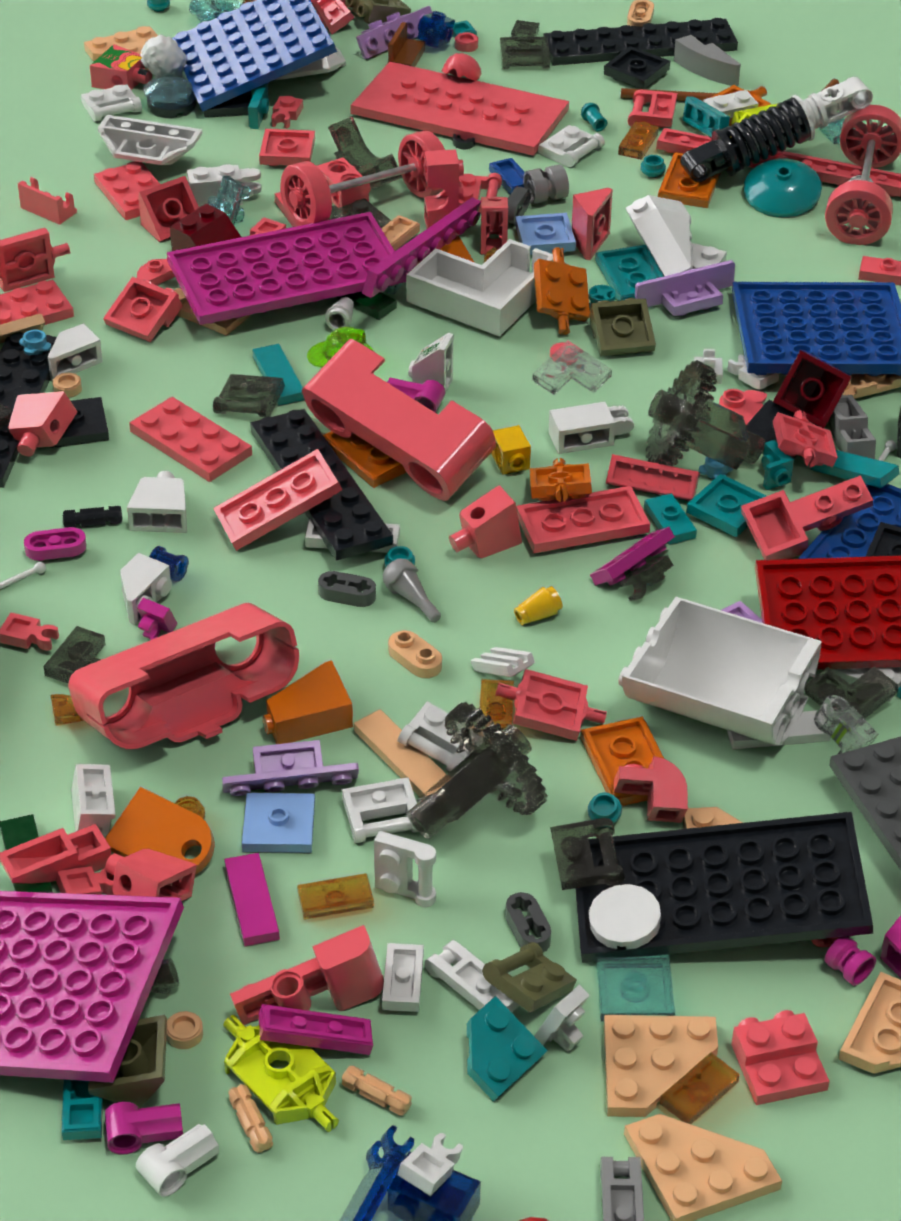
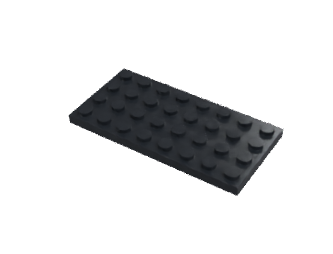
[571,812,873,963]

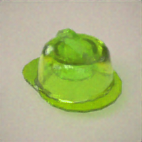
[307,327,373,368]

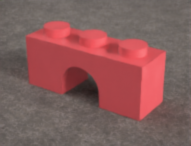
[424,149,464,229]

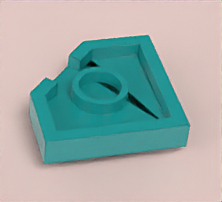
[466,996,548,1102]

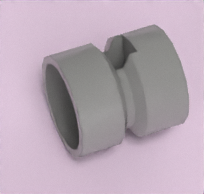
[523,164,569,204]

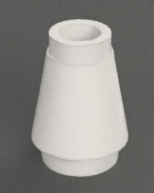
[325,297,354,331]

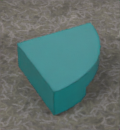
[446,20,477,38]

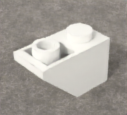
[120,553,172,625]

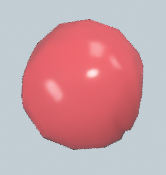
[441,53,481,81]

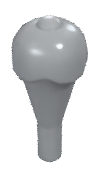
[383,558,441,622]

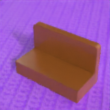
[388,22,425,67]

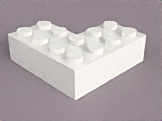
[406,239,553,337]

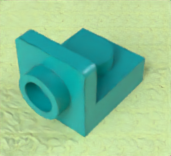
[761,440,794,490]

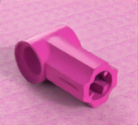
[387,377,446,413]
[105,1102,183,1155]

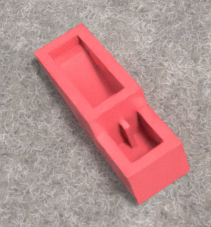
[0,824,111,884]

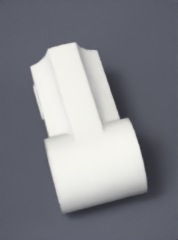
[136,1124,219,1197]

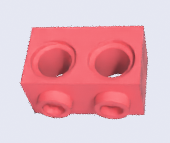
[317,157,371,212]

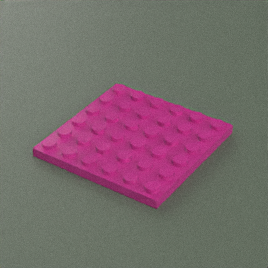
[0,891,184,1083]

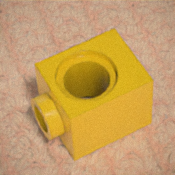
[491,425,531,475]

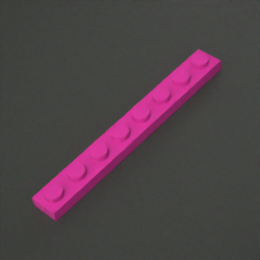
[362,197,481,298]

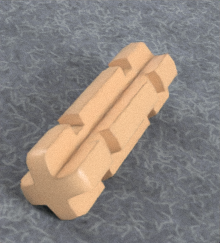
[342,1065,412,1116]
[228,1084,273,1153]

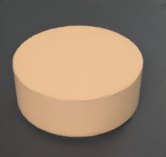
[53,372,82,398]
[166,1011,203,1049]

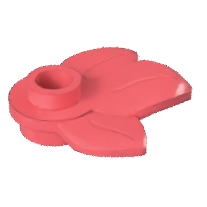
[719,389,767,427]

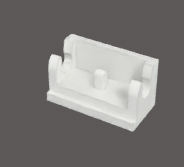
[71,764,116,837]

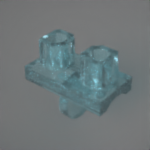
[207,176,251,225]

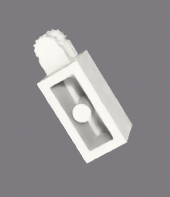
[187,164,262,208]
[549,402,635,454]

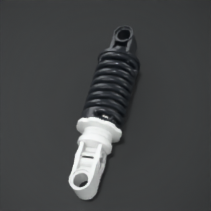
[680,77,873,182]

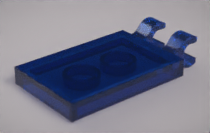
[339,1125,414,1221]

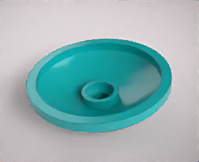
[744,158,822,218]

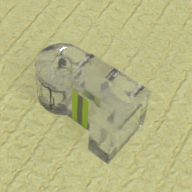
[814,695,879,754]

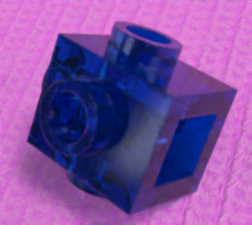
[417,11,455,48]

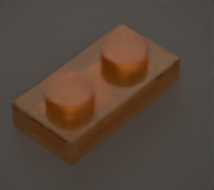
[618,121,659,160]

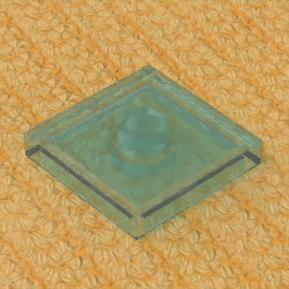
[596,955,675,1022]

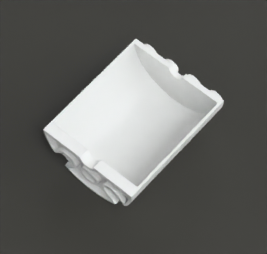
[618,597,822,746]

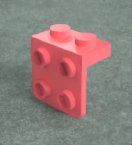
[310,0,354,34]

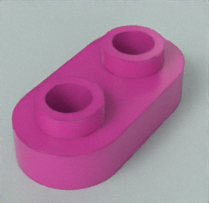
[24,527,87,561]

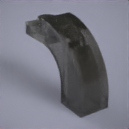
[328,116,402,190]

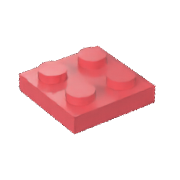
[259,129,315,166]

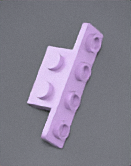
[356,6,437,59]
[635,260,735,316]
[222,740,359,796]

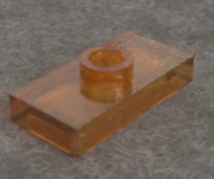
[479,679,514,735]
[297,873,374,920]
[660,1052,740,1124]

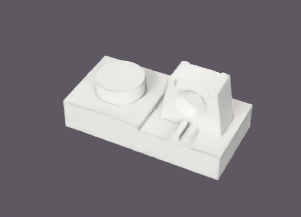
[534,985,590,1052]

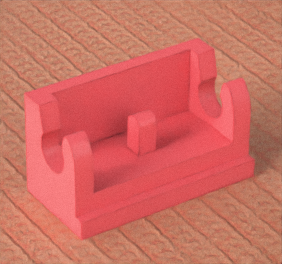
[18,177,77,225]

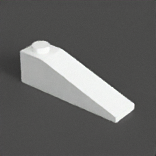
[626,195,693,276]

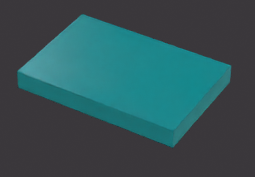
[595,245,664,301]

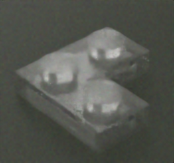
[532,340,612,395]

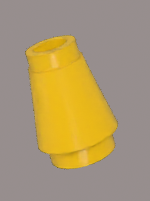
[514,586,563,625]

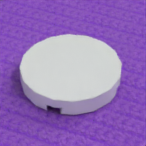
[589,884,661,950]

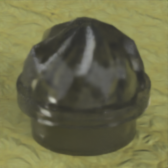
[151,958,179,994]

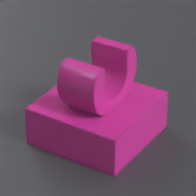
[137,598,178,639]

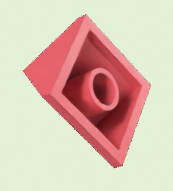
[138,176,199,242]
[572,188,613,260]

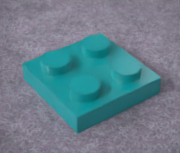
[686,474,766,537]

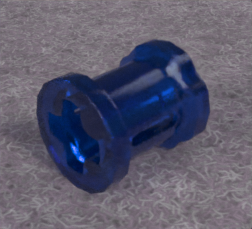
[149,546,189,582]

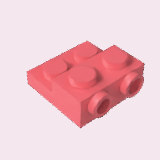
[103,276,183,342]
[731,1010,829,1105]

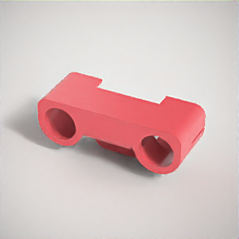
[302,339,496,501]
[68,603,299,749]

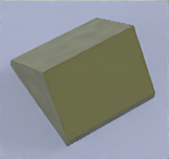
[88,1015,167,1108]

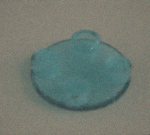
[144,76,193,107]

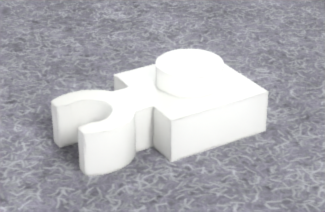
[727,355,779,390]
[397,1133,463,1196]

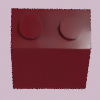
[170,204,241,251]
[773,350,852,428]

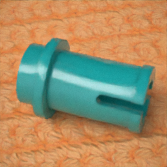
[581,103,608,132]

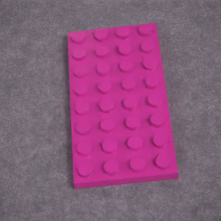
[167,212,408,325]

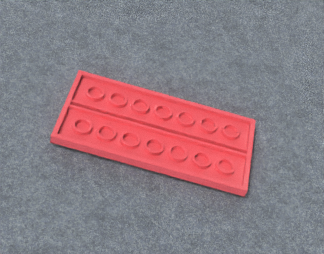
[350,62,569,156]

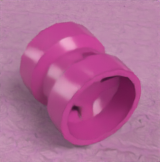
[824,936,876,986]

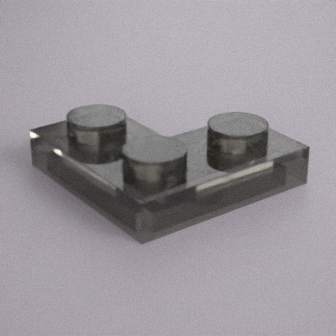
[43,626,106,683]
[804,666,898,730]

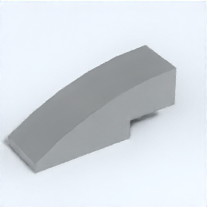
[674,35,741,86]
[828,395,876,459]

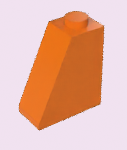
[263,660,353,744]

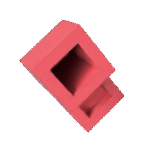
[614,756,688,823]

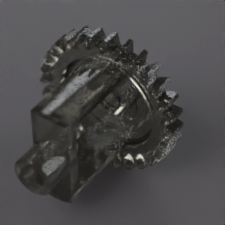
[645,360,765,470]
[406,702,548,839]

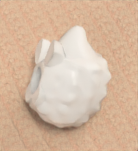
[140,35,187,86]

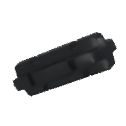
[62,505,123,528]

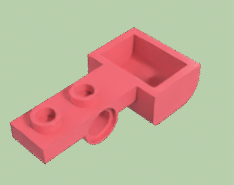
[741,475,873,560]
[230,925,384,1025]

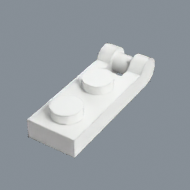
[424,940,520,1012]

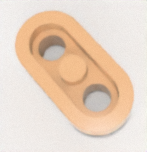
[627,0,654,26]
[388,630,442,678]

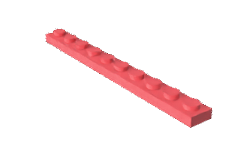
[656,128,901,197]

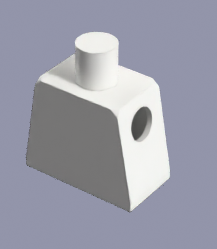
[127,471,187,533]

